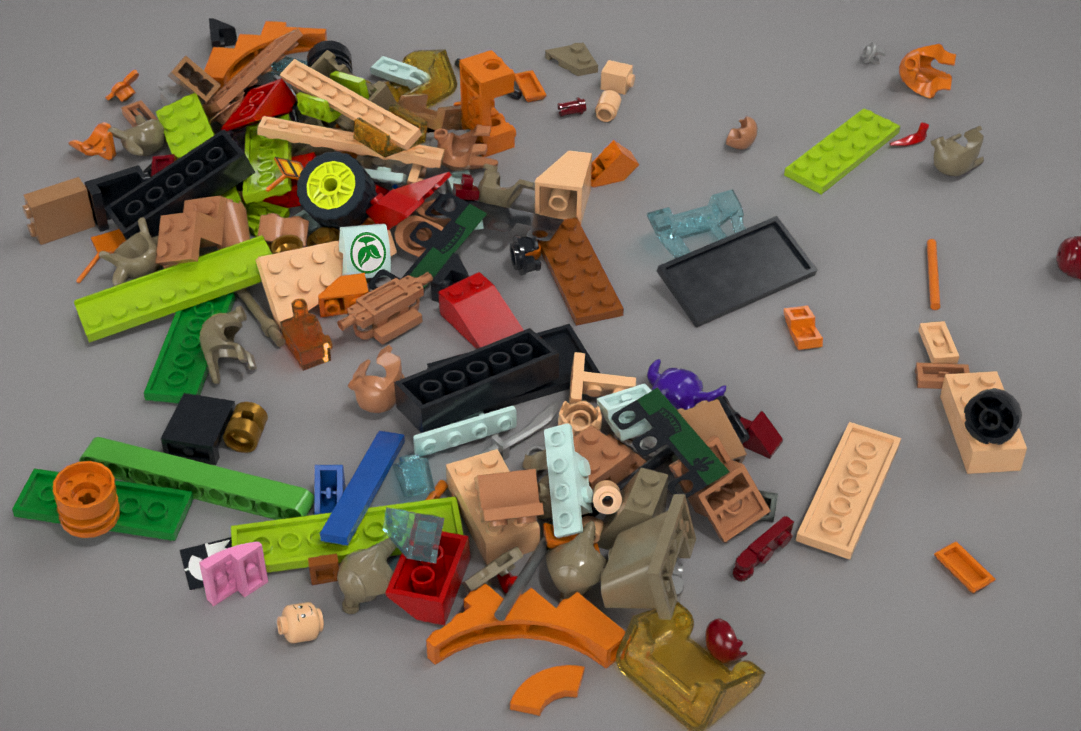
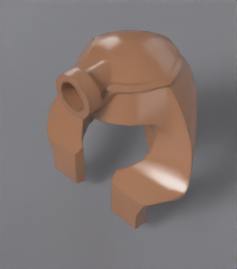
[434,124,498,171]
[348,345,405,413]

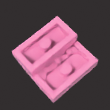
[199,541,268,606]

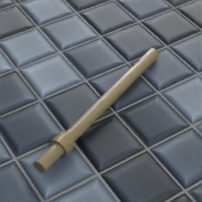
[236,288,286,347]

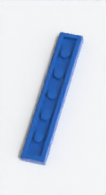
[320,431,405,546]

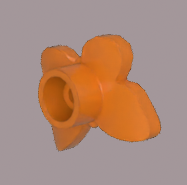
[105,69,139,102]

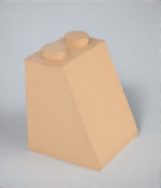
[535,151,592,224]

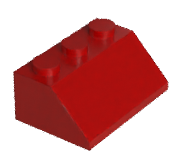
[385,526,471,625]

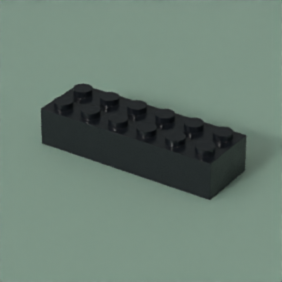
[105,129,256,240]
[394,328,559,433]

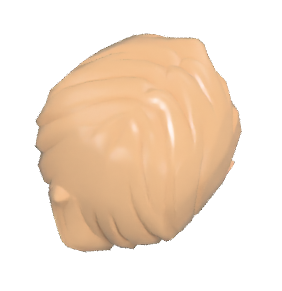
[558,401,602,437]

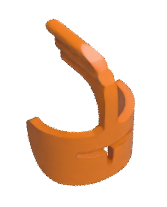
[68,122,116,160]

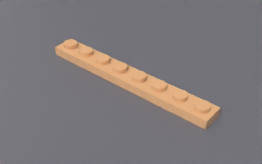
[280,59,422,151]
[257,116,445,168]

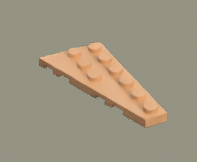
[255,230,397,330]

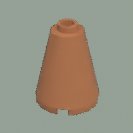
[216,199,250,250]

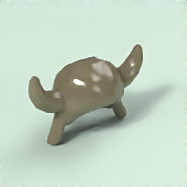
[107,115,166,157]
[99,217,160,286]

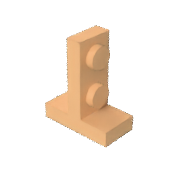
[569,352,636,404]

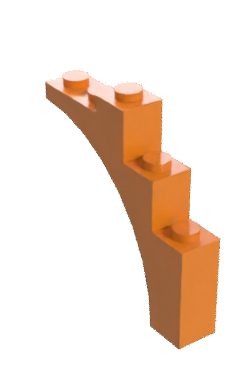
[204,21,327,95]
[426,583,628,669]

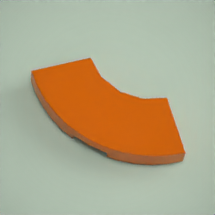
[510,665,585,716]

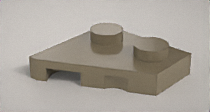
[545,43,598,76]
[461,547,524,593]

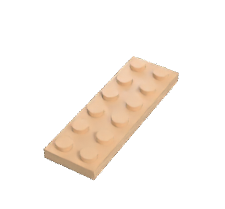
[796,422,901,559]

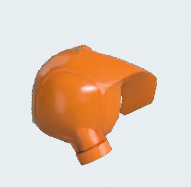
[899,44,956,98]

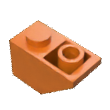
[591,140,639,188]
[318,273,369,317]

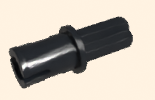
[714,396,750,444]

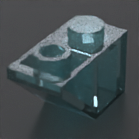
[393,454,435,498]
[383,507,444,564]

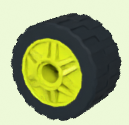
[297,151,377,231]

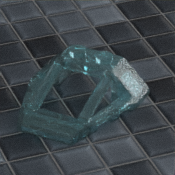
[647,189,746,258]

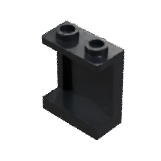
[84,165,150,232]
[161,393,236,465]

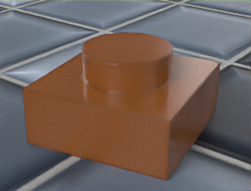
[308,553,339,585]

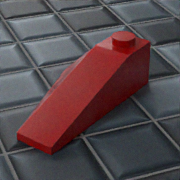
[366,172,452,230]

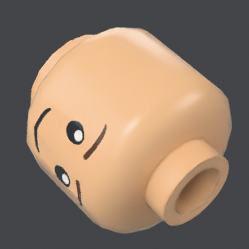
[277,602,324,643]

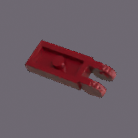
[732,516,794,582]

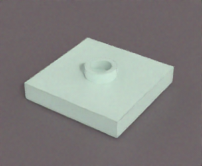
[365,167,409,186]

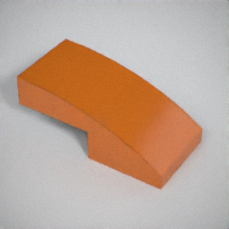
[784,305,823,350]

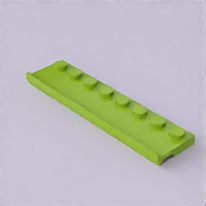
[74,235,272,343]

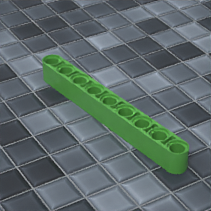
[79,437,314,520]

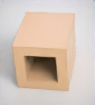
[601,60,635,95]

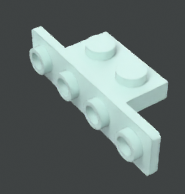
[413,406,517,457]
[544,423,593,538]

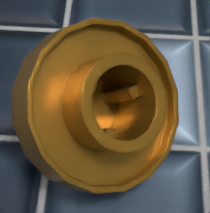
[307,227,340,247]

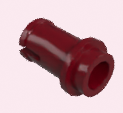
[557,97,587,117]

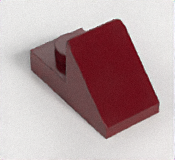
[740,411,783,459]

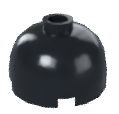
[964,388,1022,445]

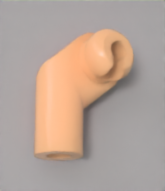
[582,516,604,543]

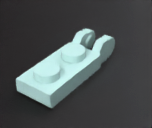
[370,56,431,92]

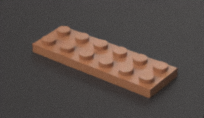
[202,28,303,118]

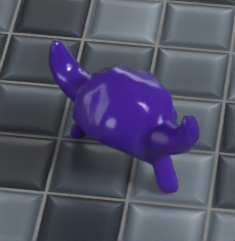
[647,359,726,410]

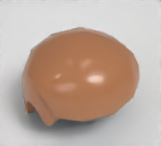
[726,116,758,150]

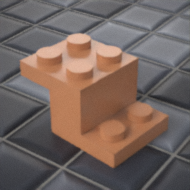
[155,196,227,266]
[573,425,647,489]
[669,436,771,542]
[474,469,544,527]

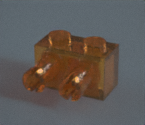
[280,299,333,371]

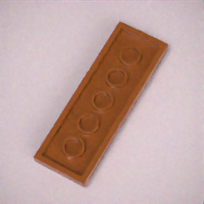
[533,217,624,326]

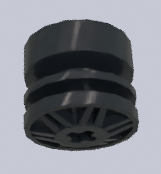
[307,40,353,74]

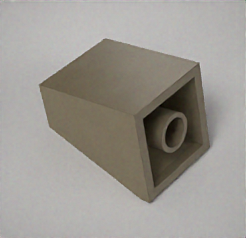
[597,468,669,550]

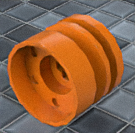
[53,461,120,538]

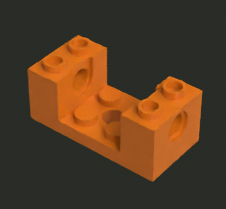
[459,50,516,158]

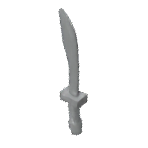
[474,401,558,460]

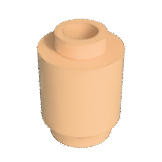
[595,90,621,122]
[593,480,622,514]

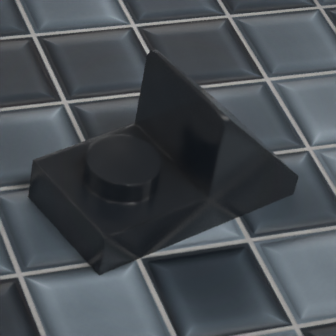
[209,18,237,49]
[431,253,469,303]

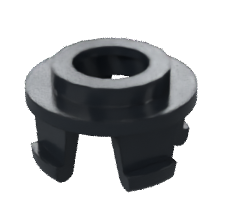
[510,235,541,276]

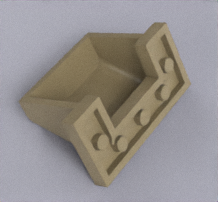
[601,494,696,620]

